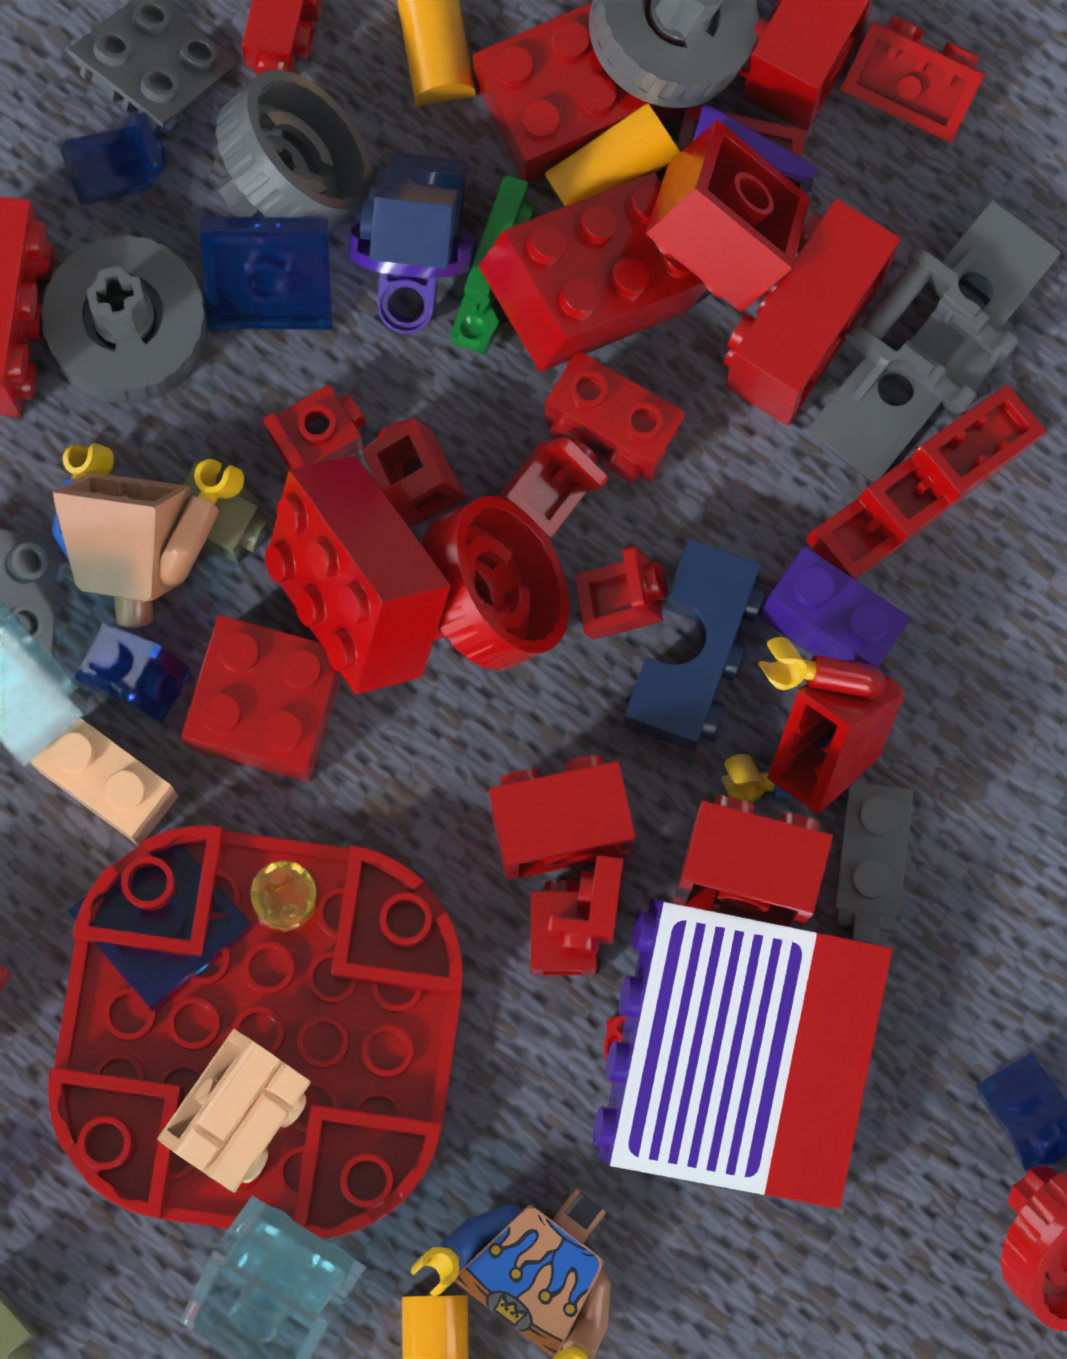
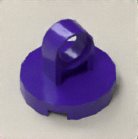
[349,223,475,334]

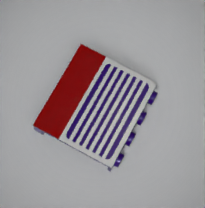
[592,898,893,1209]

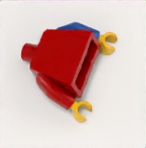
[721,637,904,814]

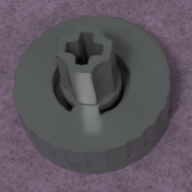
[589,0,759,108]
[216,70,374,236]
[41,235,208,404]

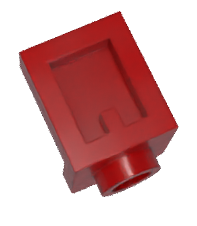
[547,855,623,954]

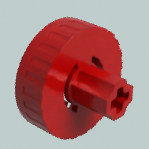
[421,496,569,671]
[1000,1165,1067,1331]

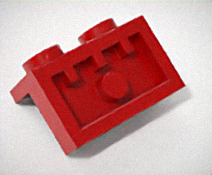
[840,15,987,143]

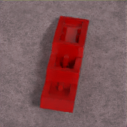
[805,384,1047,580]

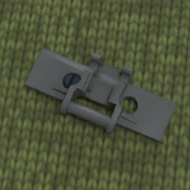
[807,199,1061,483]

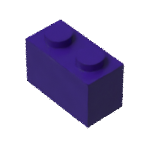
[759,546,911,668]

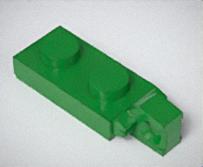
[450,175,536,355]

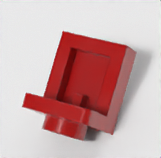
[497,437,609,539]
[575,546,667,640]

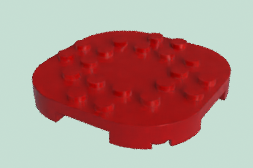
[48,826,463,1240]

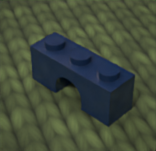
[360,152,468,269]
[623,539,767,752]

